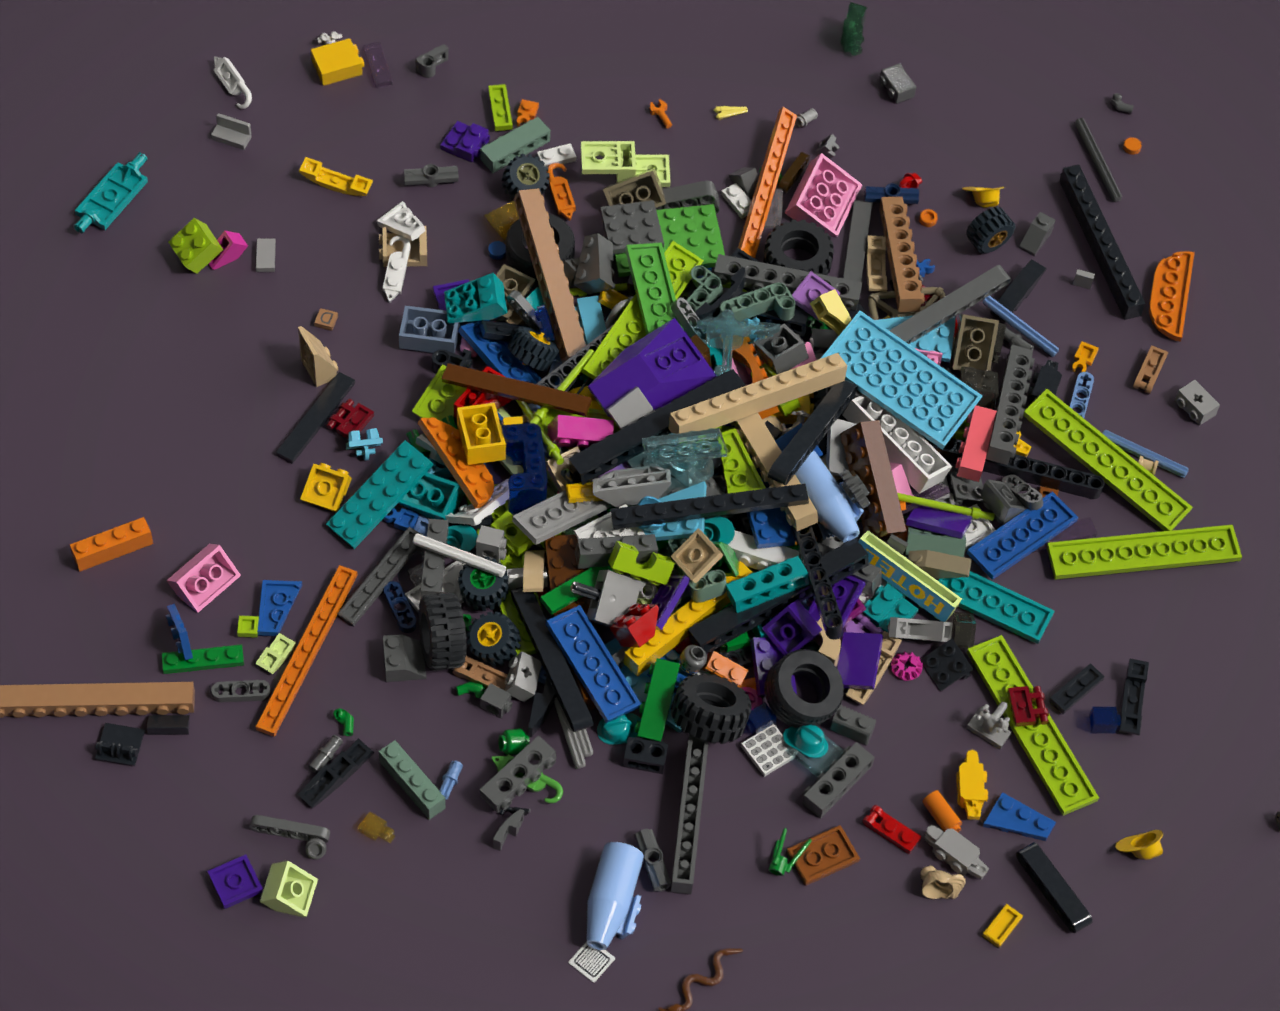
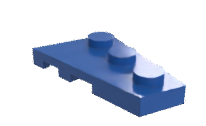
[258,580,302,636]
[165,604,193,660]
[983,792,1056,841]

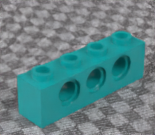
[726,556,809,613]

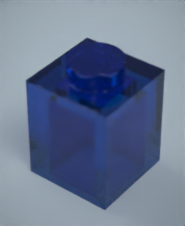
[745,703,777,736]
[1089,707,1121,734]

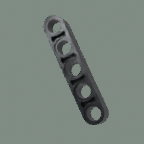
[1016,842,1093,934]

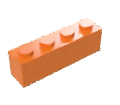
[70,517,153,572]

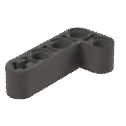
[656,181,720,214]

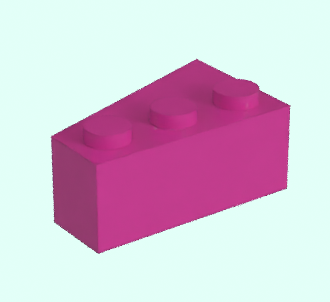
[547,415,614,448]

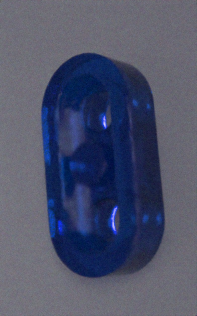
[535,304,555,342]

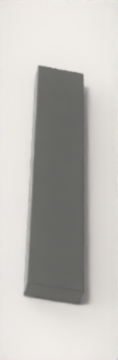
[843,200,872,282]
[337,527,422,627]

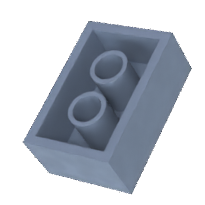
[399,305,460,354]

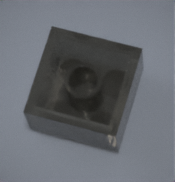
[958,366,999,410]

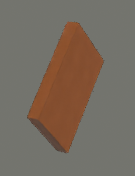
[786,825,860,886]

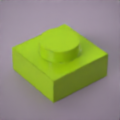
[237,616,259,638]

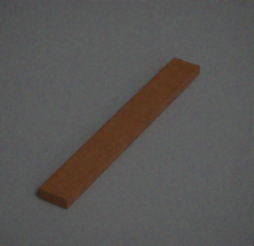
[441,363,592,417]

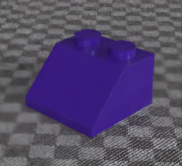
[762,599,822,656]

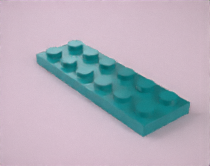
[326,440,433,549]
[938,571,1055,644]

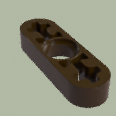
[778,152,810,193]

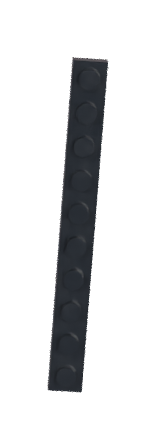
[610,483,809,530]

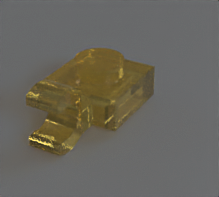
[358,812,395,843]

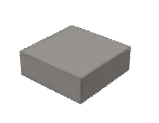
[1073,269,1095,289]

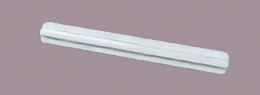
[413,533,506,577]

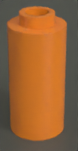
[922,790,962,832]

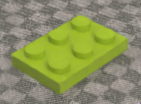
[412,364,467,423]

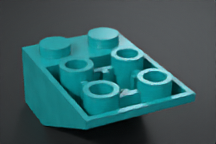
[444,273,507,323]

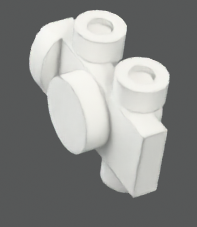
[317,31,342,44]

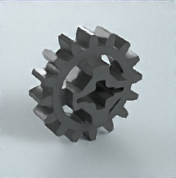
[839,469,870,509]

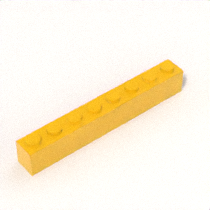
[624,561,753,677]

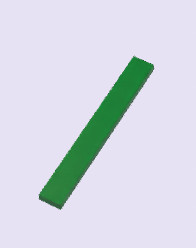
[540,540,669,615]

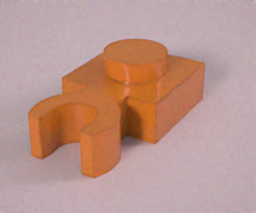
[517,99,539,127]

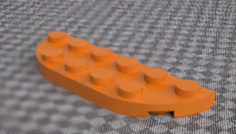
[1149,251,1195,342]
[417,417,494,509]

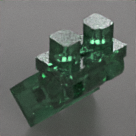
[841,2,867,56]

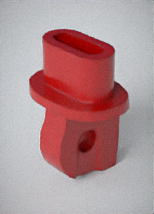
[899,173,922,188]

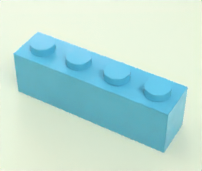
[574,296,607,344]

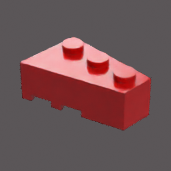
[454,366,514,418]

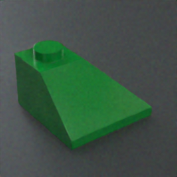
[709,542,739,577]

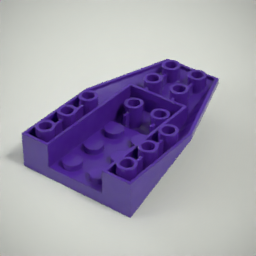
[588,318,717,417]

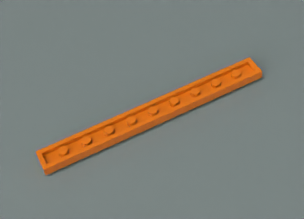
[738,107,797,258]
[256,565,358,737]

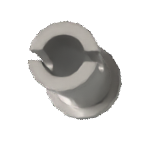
[795,108,818,127]

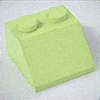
[260,861,318,917]

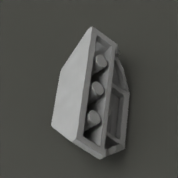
[593,465,671,507]

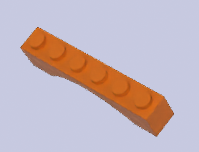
[720,326,780,420]

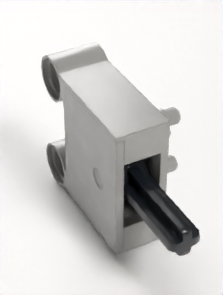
[570,570,657,627]

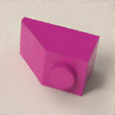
[208,230,248,270]

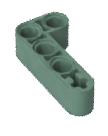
[683,265,723,332]
[720,282,795,325]
[668,538,727,603]

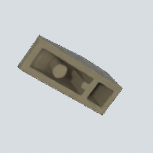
[908,550,971,579]

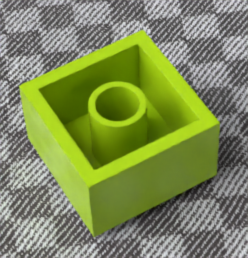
[168,218,223,274]

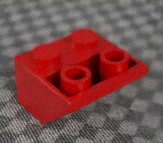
[609,603,659,648]

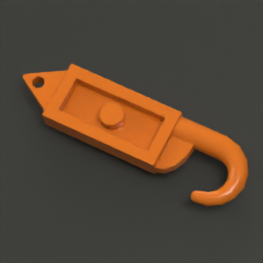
[547,163,576,221]

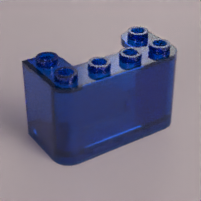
[502,423,547,515]

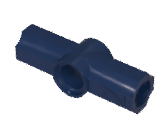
[864,183,919,204]

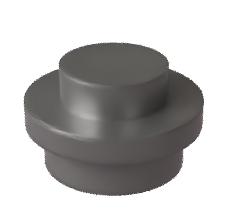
[306,838,326,859]

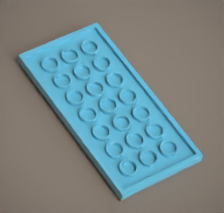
[820,311,982,449]

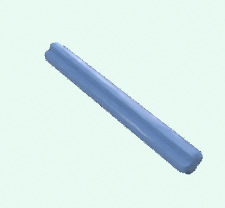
[983,296,1059,357]
[1102,430,1189,478]

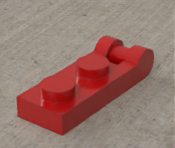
[862,805,921,854]

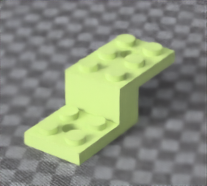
[581,141,671,187]

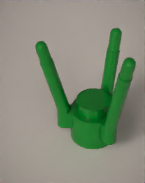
[768,828,812,876]

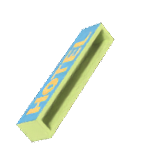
[858,531,962,622]

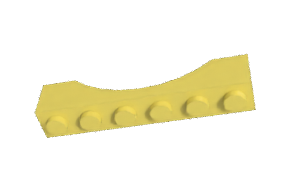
[810,289,852,336]

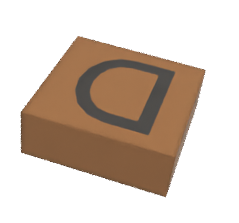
[314,308,338,331]

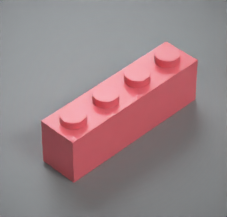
[955,405,997,482]

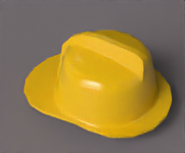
[962,187,1004,208]
[1115,830,1163,860]

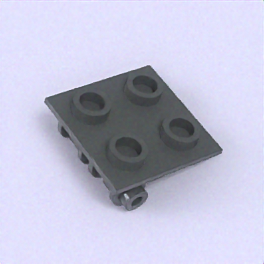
[946,465,984,505]

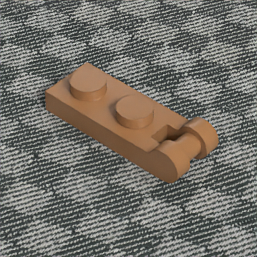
[1133,345,1168,394]
[453,656,507,690]

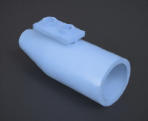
[795,451,864,543]
[587,842,644,950]

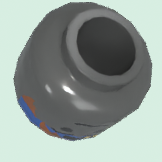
[678,645,707,674]

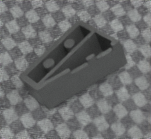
[574,233,615,295]

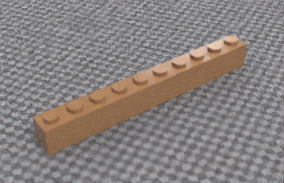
[514,188,587,364]
[0,682,195,718]

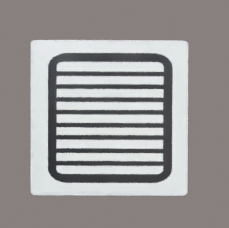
[569,942,615,982]

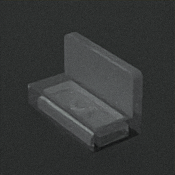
[764,189,783,228]

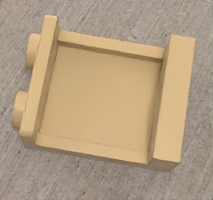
[379,226,427,267]

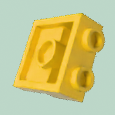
[300,463,352,512]

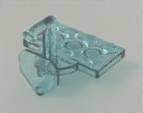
[697,309,780,376]
[642,428,728,488]

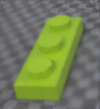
[488,84,513,131]

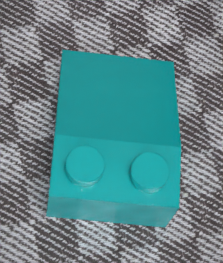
[398,473,465,520]

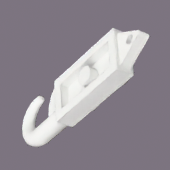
[214,56,252,109]
[383,235,411,303]

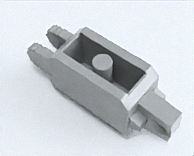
[924,825,989,880]

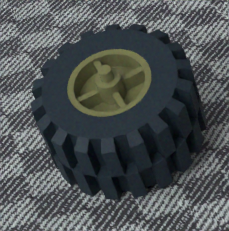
[502,154,550,199]

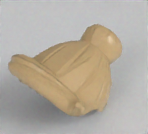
[921,865,966,899]

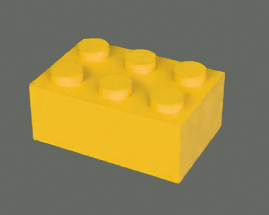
[457,403,506,465]

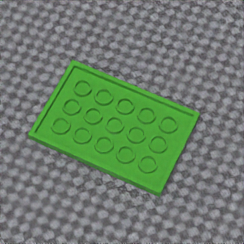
[614,204,725,277]

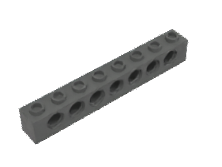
[714,254,862,311]
[986,345,1035,465]
[671,736,709,894]

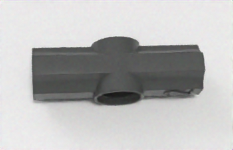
[404,164,459,187]
[635,828,672,892]

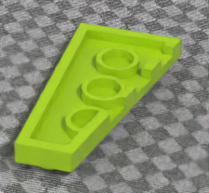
[717,428,766,494]

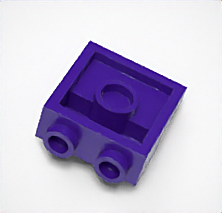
[440,121,490,163]

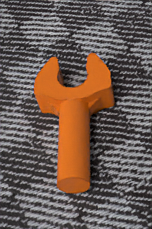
[650,99,672,129]

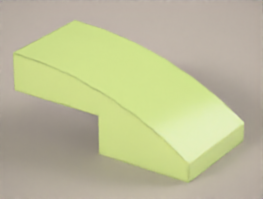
[256,633,297,674]

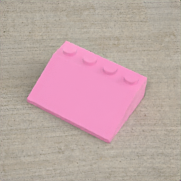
[785,153,862,237]

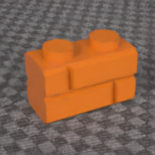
[701,651,748,687]

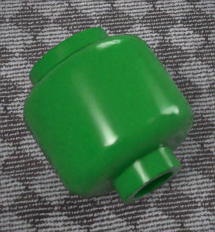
[498,729,530,756]

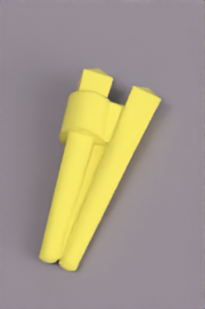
[714,106,748,120]

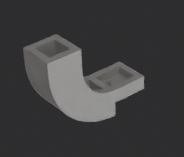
[888,617,952,642]

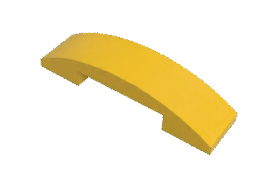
[299,157,373,196]

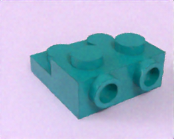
[863,583,918,633]

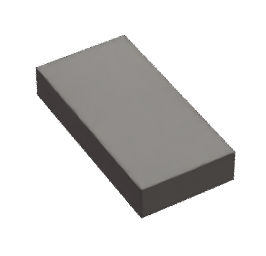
[256,239,276,272]

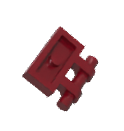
[326,399,374,439]
[1007,686,1049,727]

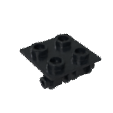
[920,638,973,691]
[95,723,145,766]

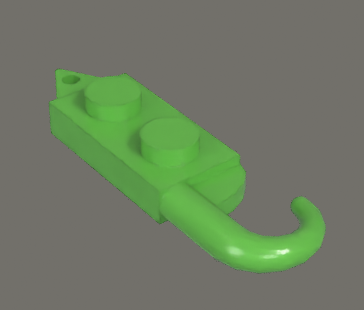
[492,754,563,803]

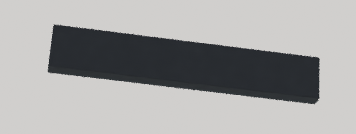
[276,372,355,464]

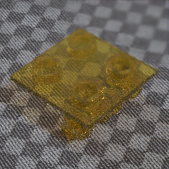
[485,201,519,240]

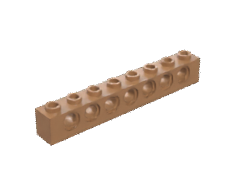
[880,197,924,312]

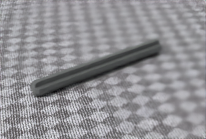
[1075,118,1122,202]

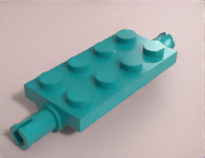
[74,152,148,234]

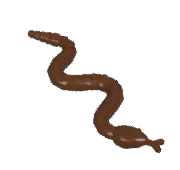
[658,948,743,1011]

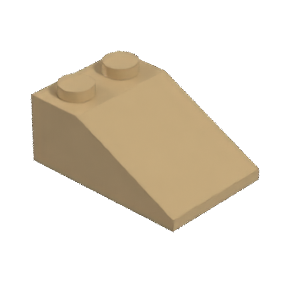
[298,326,338,387]

